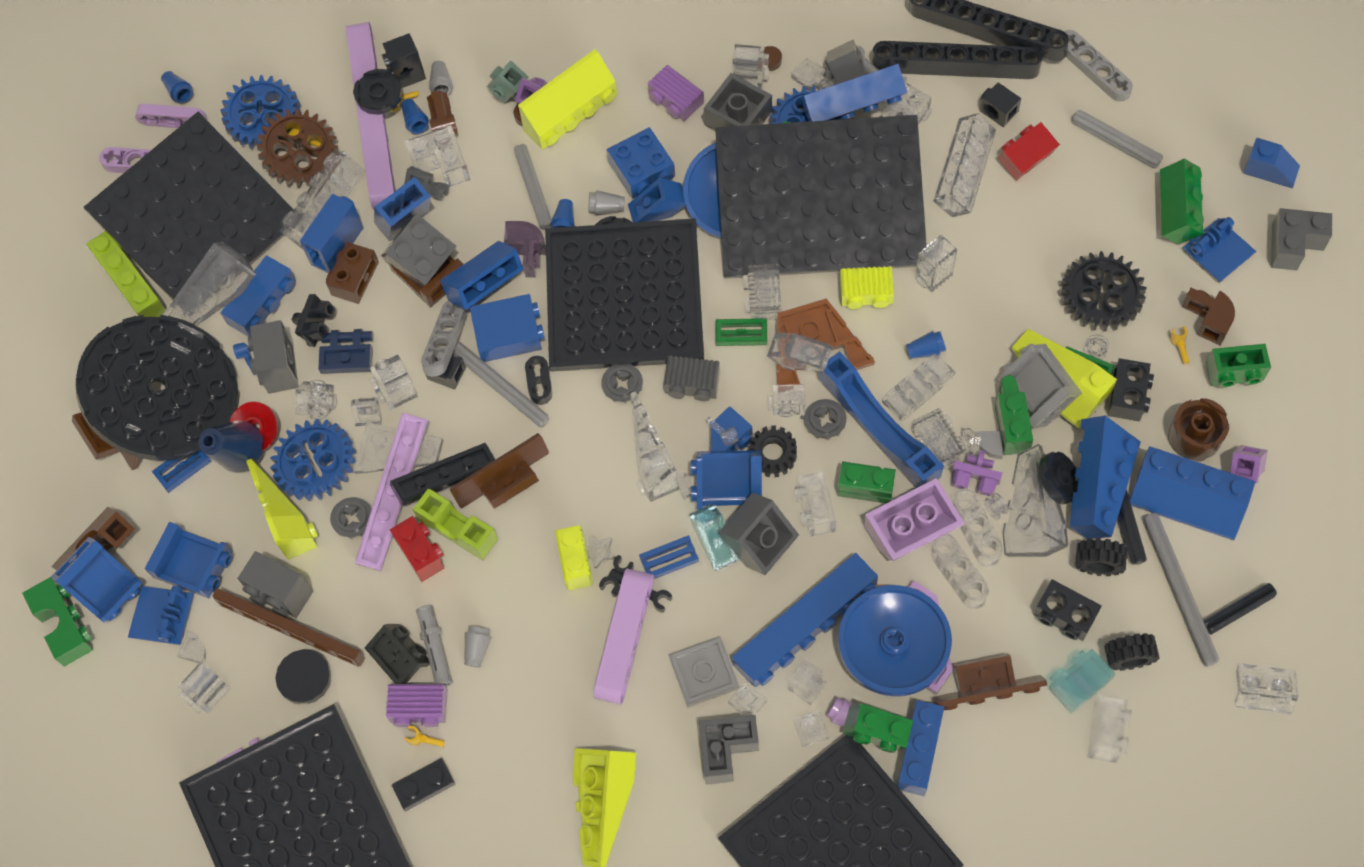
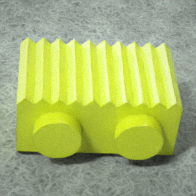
[840,266,894,309]
[555,525,594,590]

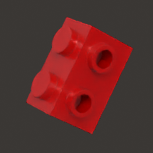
[997,122,1060,181]
[389,516,445,583]

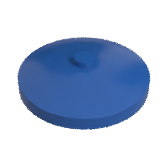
[683,143,722,239]
[838,585,952,697]

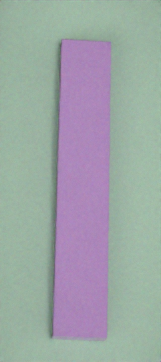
[355,412,428,572]

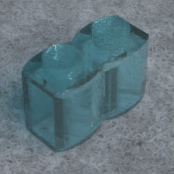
[1048,649,1116,714]

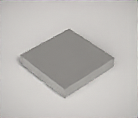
[669,637,740,708]

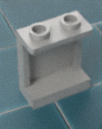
[998,344,1082,428]

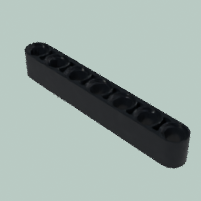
[909,0,1069,62]
[872,41,1043,79]

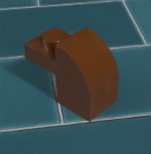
[1182,287,1235,346]

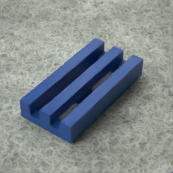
[151,451,212,493]
[639,535,699,579]

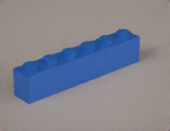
[732,553,878,689]

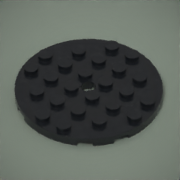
[75,315,238,460]

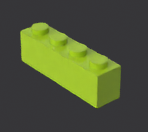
[86,231,167,317]

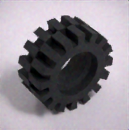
[749,425,797,477]
[1075,538,1127,576]
[1104,633,1160,671]

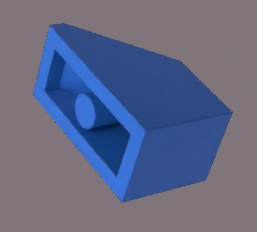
[1243,137,1300,189]
[628,177,686,222]

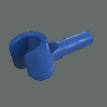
[233,342,257,375]

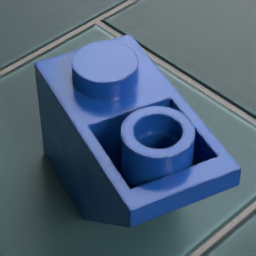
[711,406,753,451]

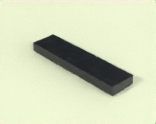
[390,442,495,506]

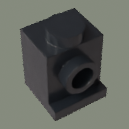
[425,356,466,390]

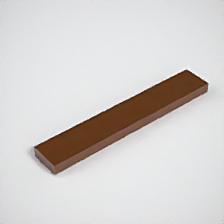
[212,588,365,667]

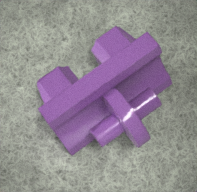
[952,449,1003,497]

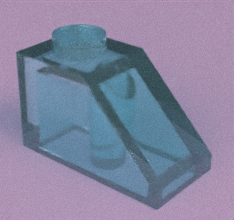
[689,504,739,571]

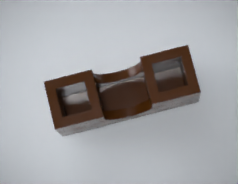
[51,507,135,571]

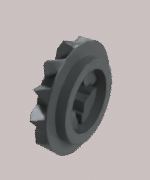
[601,364,643,403]
[804,399,847,440]
[330,497,372,539]

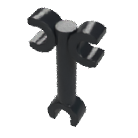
[599,555,673,613]

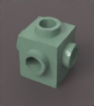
[486,60,529,103]

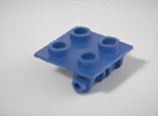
[1182,217,1256,282]
[128,586,194,645]

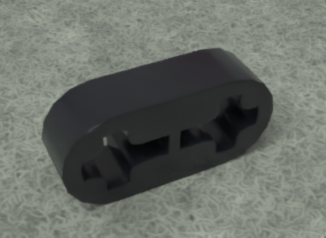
[525,356,553,405]

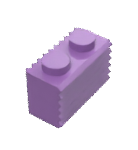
[648,65,704,121]
[386,684,447,727]

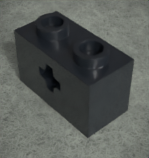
[381,33,426,88]

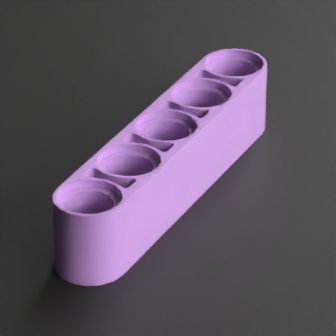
[593,568,654,705]

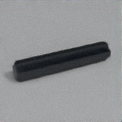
[1118,489,1147,565]
[1204,583,1277,635]

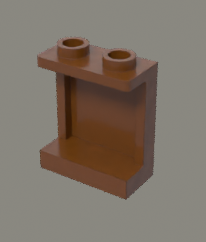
[388,255,463,308]

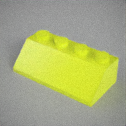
[518,49,617,150]

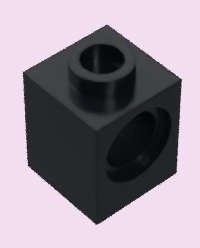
[980,82,1021,128]

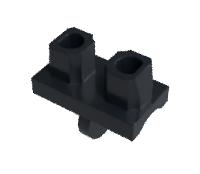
[291,294,336,346]

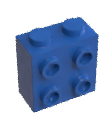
[607,127,675,199]

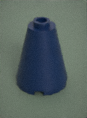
[198,421,264,473]

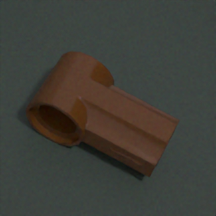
[427,90,458,140]

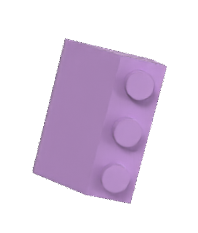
[864,478,964,562]

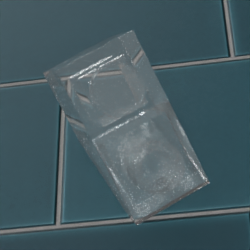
[767,333,832,371]

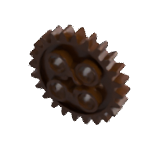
[257,108,338,188]

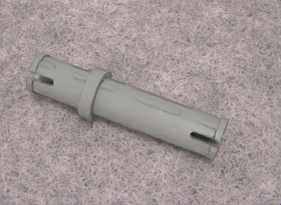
[416,605,453,687]

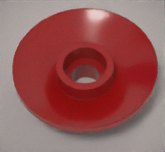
[230,401,278,451]

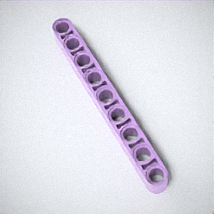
[346,22,396,209]

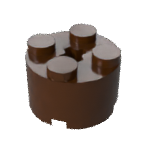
[1168,398,1230,461]

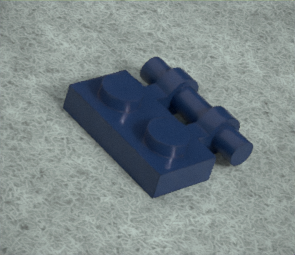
[318,329,373,374]

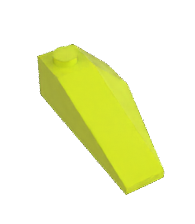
[1012,328,1117,429]
[246,459,318,560]
[572,748,636,867]

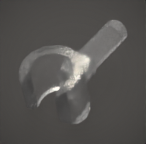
[706,417,739,446]

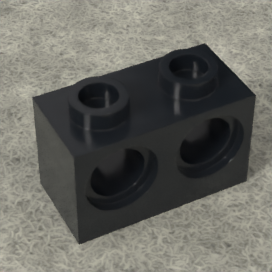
[1108,358,1154,422]
[1033,579,1102,641]

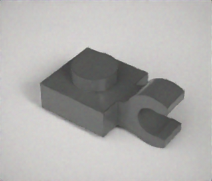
[404,166,450,199]

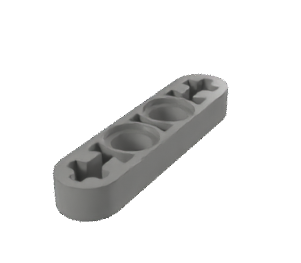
[1057,30,1133,102]
[421,301,467,377]

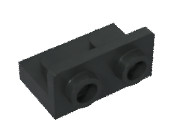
[364,624,430,684]

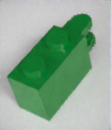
[995,375,1033,455]

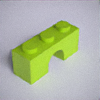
[413,488,498,561]

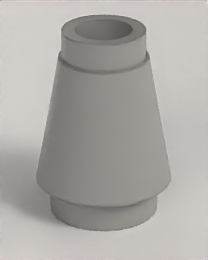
[429,61,453,95]
[588,190,625,215]
[464,626,492,668]

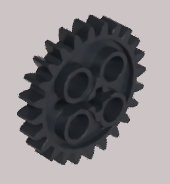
[1060,251,1147,331]

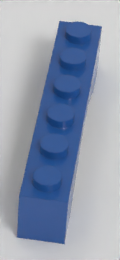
[819,351,944,488]

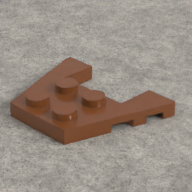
[777,298,875,394]

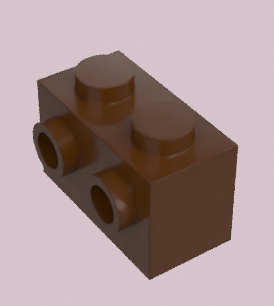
[326,242,379,304]

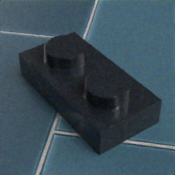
[391,758,456,812]

